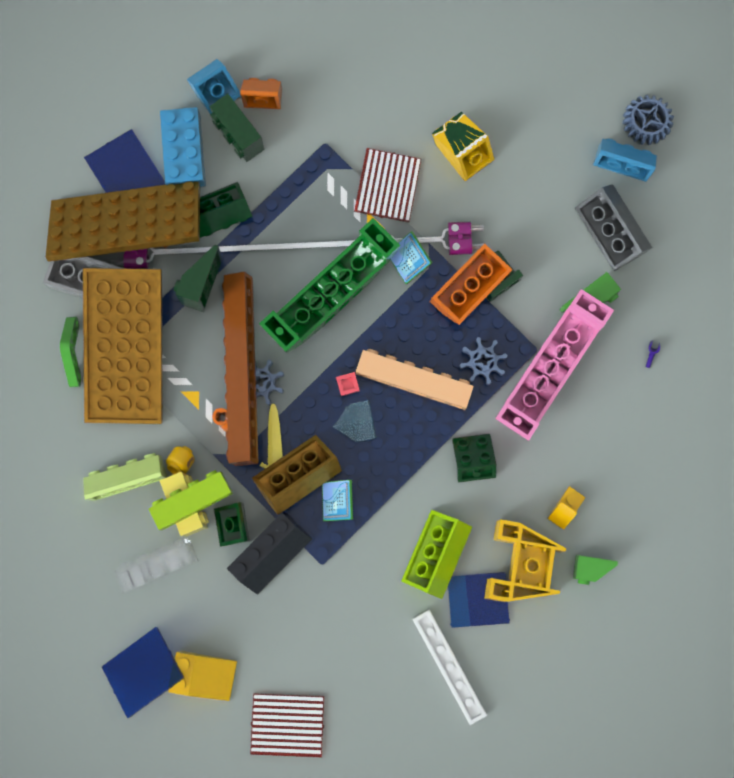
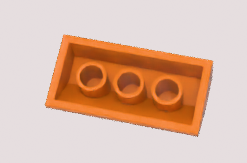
[430,243,512,325]

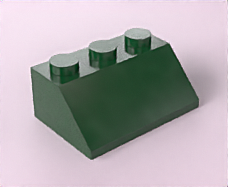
[200,182,253,238]

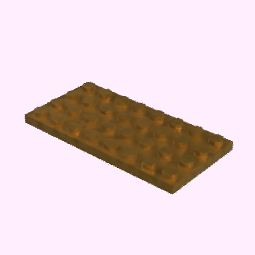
[45,181,200,262]
[83,268,163,424]

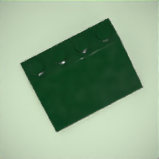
[174,245,222,312]

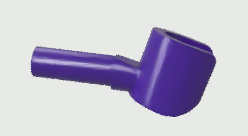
[645,340,660,368]

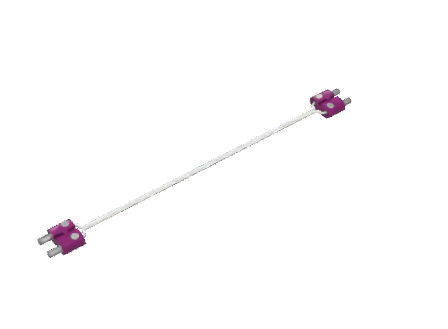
[111,221,484,269]

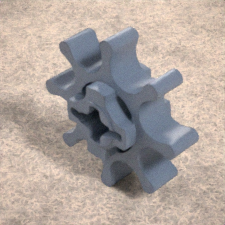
[459,337,507,385]
[255,360,284,405]

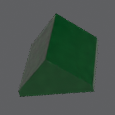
[214,502,250,547]

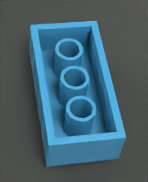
[160,107,206,187]

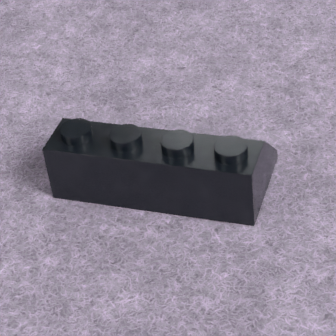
[227,512,312,595]

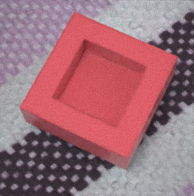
[336,372,360,397]

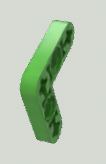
[60,317,81,387]

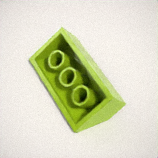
[401,510,472,599]

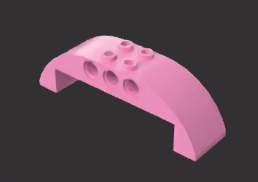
[495,289,614,441]

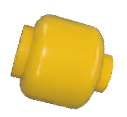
[166,446,195,474]

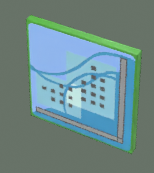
[391,231,432,284]
[322,480,353,521]

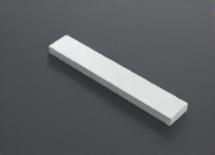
[413,610,487,725]

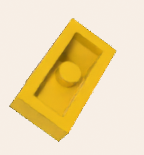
[547,486,586,530]

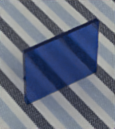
[84,129,166,193]
[102,627,184,718]

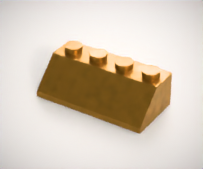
[252,435,342,515]

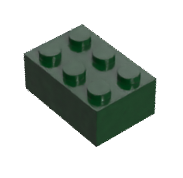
[209,93,265,162]

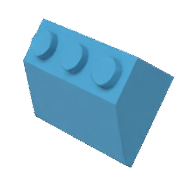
[593,139,657,182]

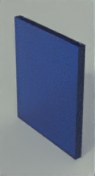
[448,572,510,628]

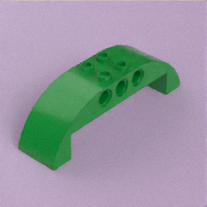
[259,218,400,353]

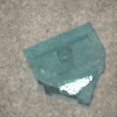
[333,400,377,442]

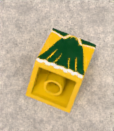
[432,112,495,181]

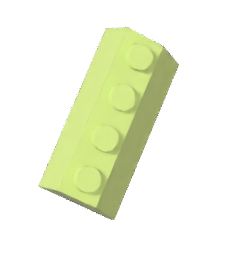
[83,453,167,501]

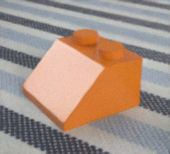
[240,78,282,109]

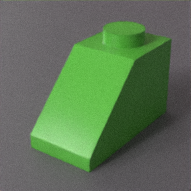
[573,555,618,585]

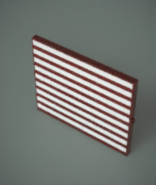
[354,148,421,223]
[250,693,324,758]

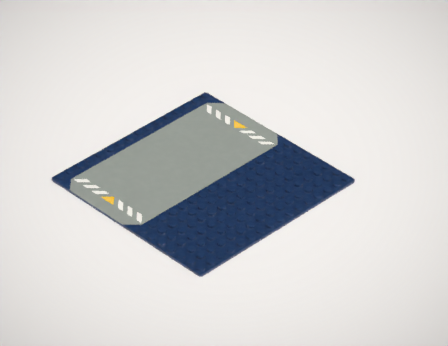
[162,144,537,565]

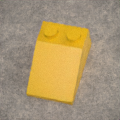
[168,650,237,701]

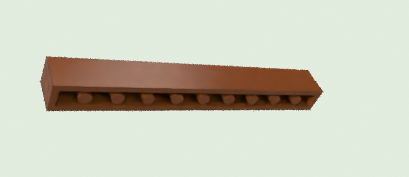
[222,271,258,466]

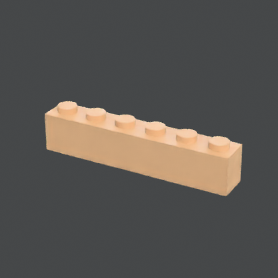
[356,349,474,410]

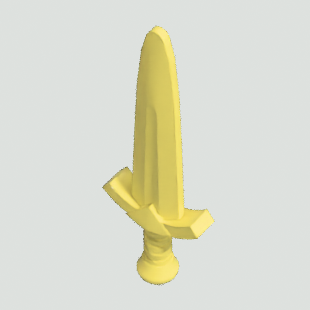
[260,404,283,469]

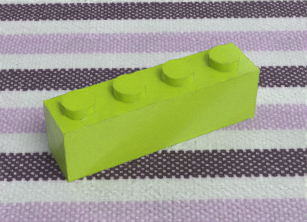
[148,470,233,531]

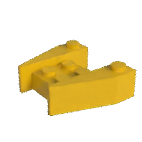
[484,519,566,602]

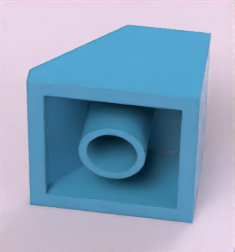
[187,59,241,114]

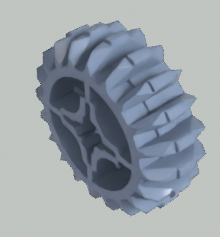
[622,94,674,145]

